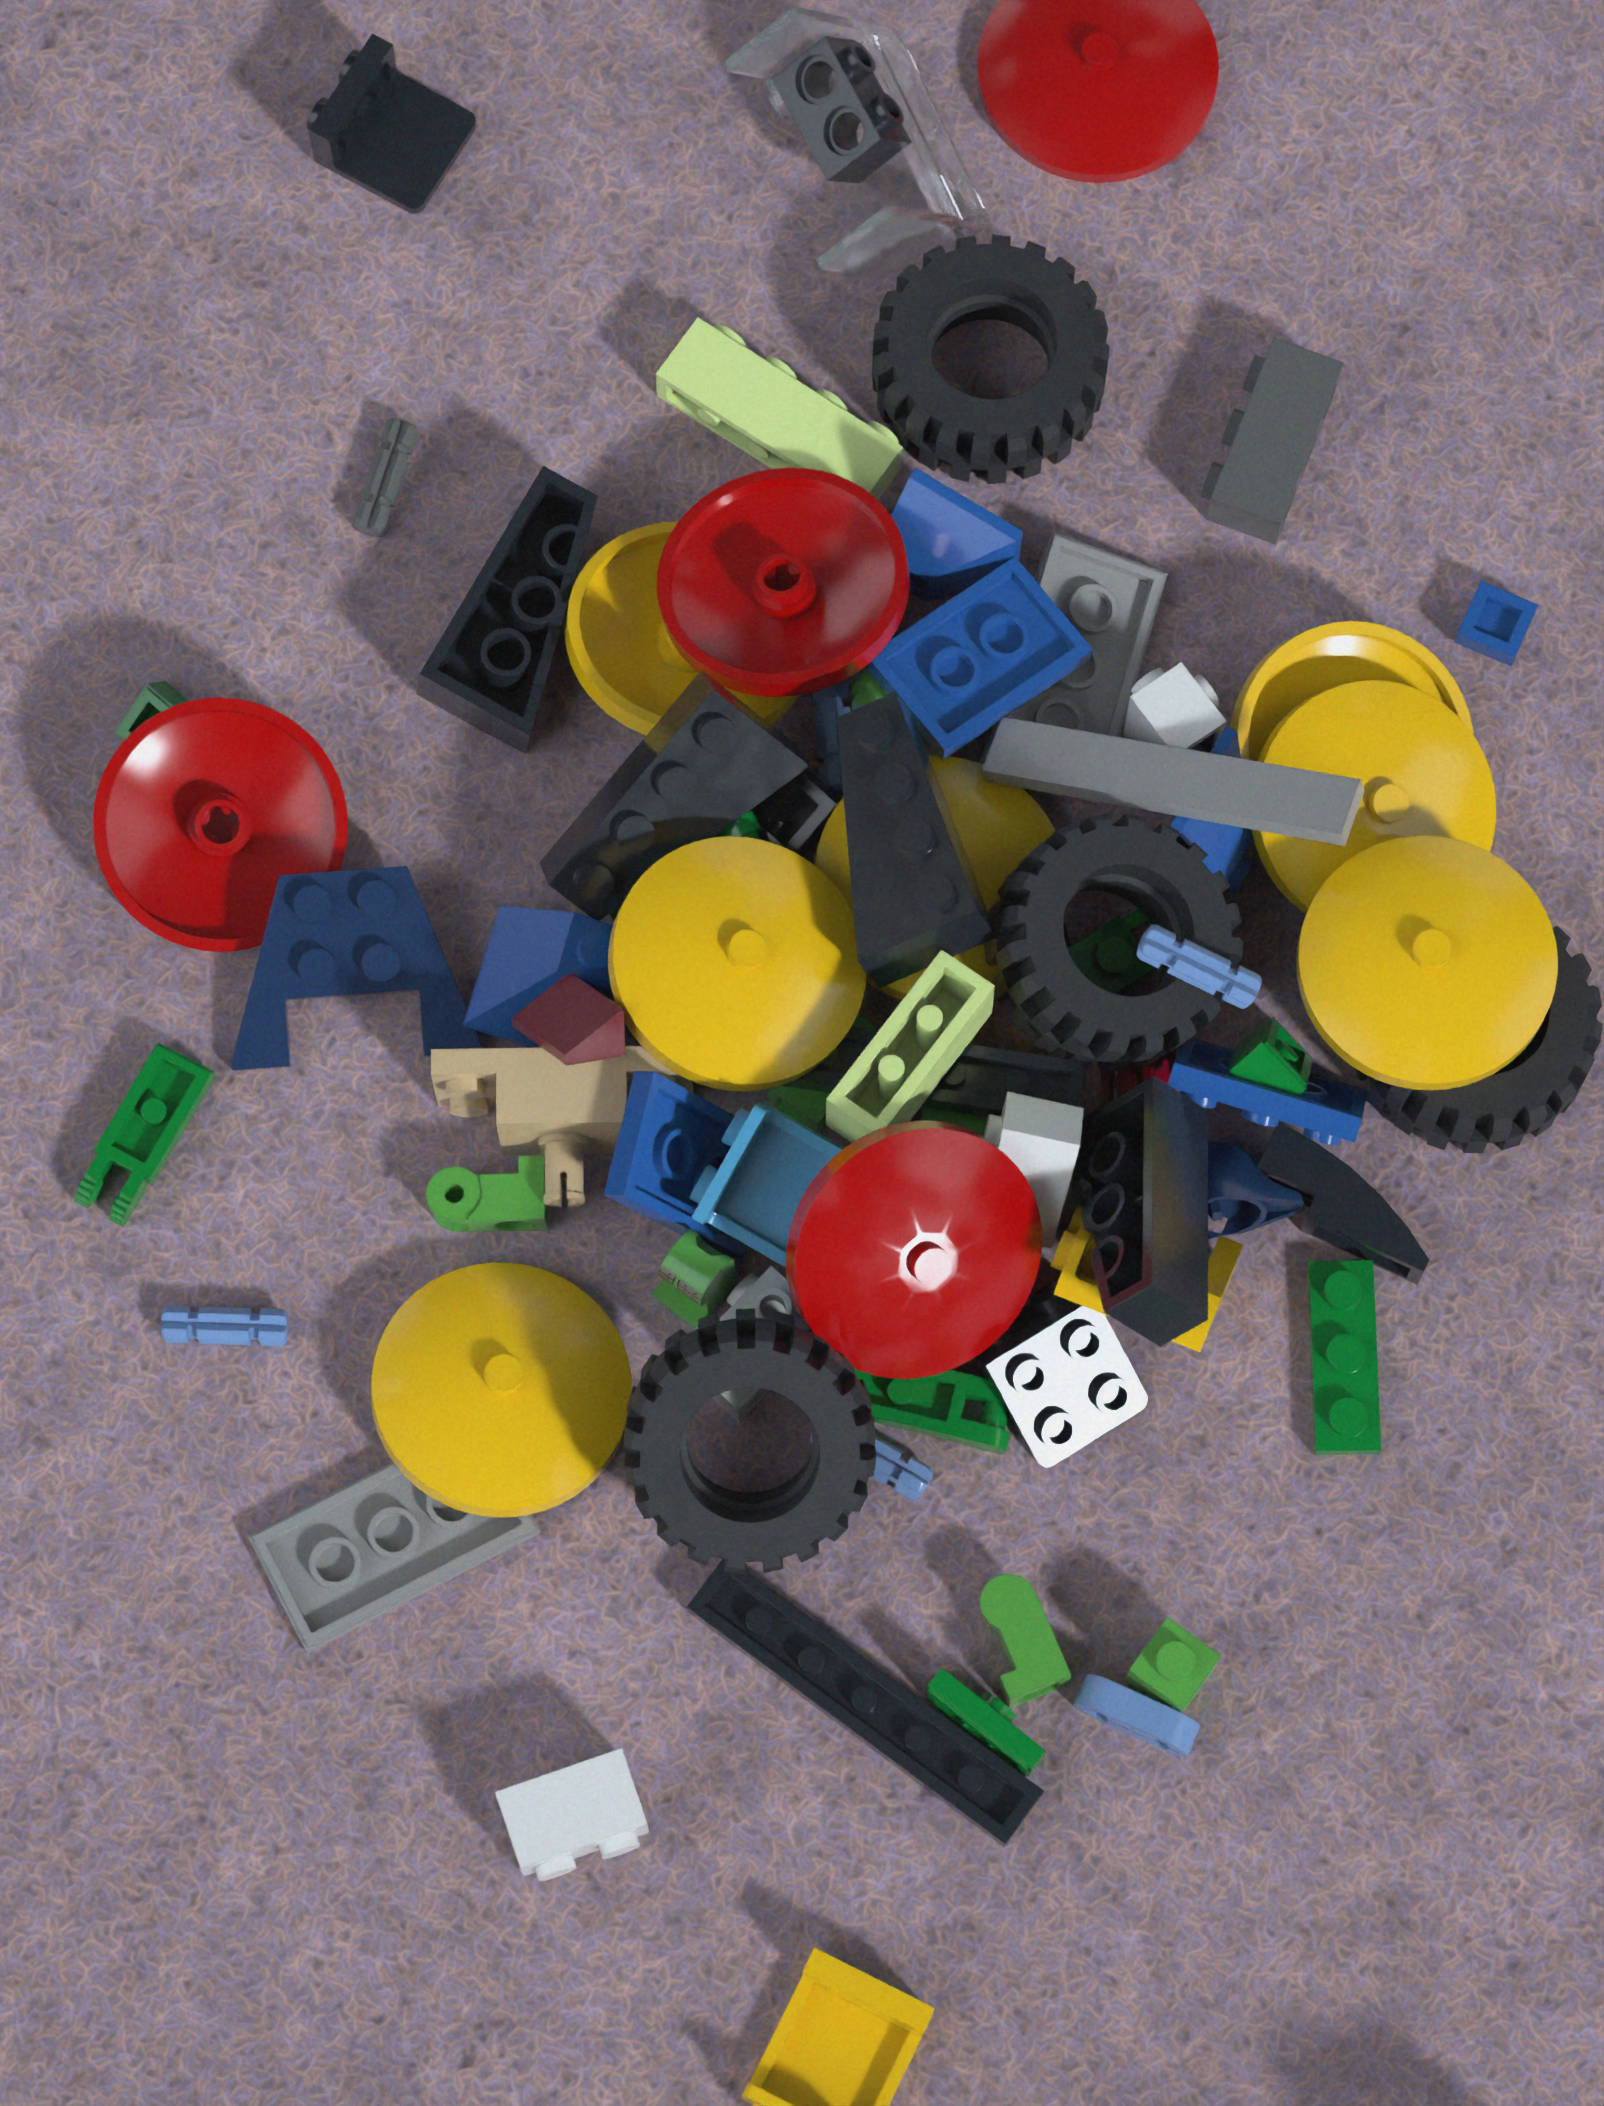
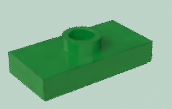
[926,1668,1046,1777]

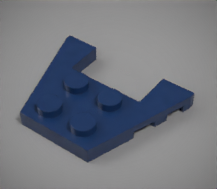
[232,866,481,1071]

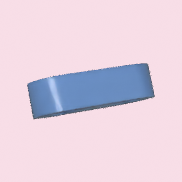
[1073,1674,1201,1758]

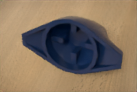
[1208,1142,1305,1240]

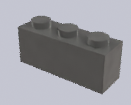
[1200,338,1344,545]

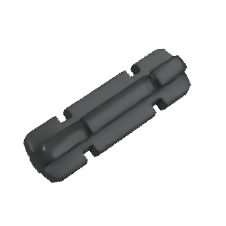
[353,418,418,537]

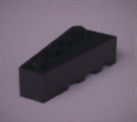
[417,465,598,754]
[539,670,810,921]
[837,692,997,989]
[1072,1076,1208,1347]

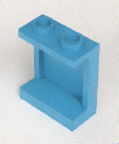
[690,1101,844,1267]

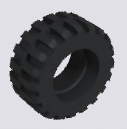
[872,235,1110,484]
[984,814,1243,1071]
[1355,926,1603,1153]
[623,1308,876,1574]

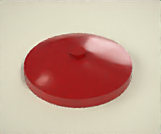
[977,0,1219,183]
[657,467,910,697]
[92,697,348,952]
[786,1120,1042,1379]

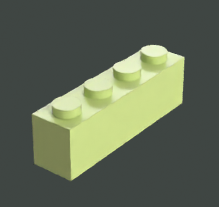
[656,317,903,500]

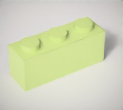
[826,949,995,1143]

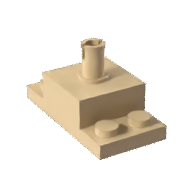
[431,1046,693,1207]

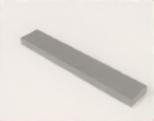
[982,717,1364,846]

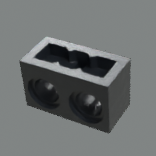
[771,36,912,184]

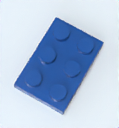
[865,556,1093,761]
[1168,1038,1367,1145]
[604,1071,747,1258]

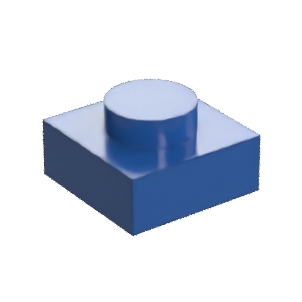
[1454,581,1538,667]

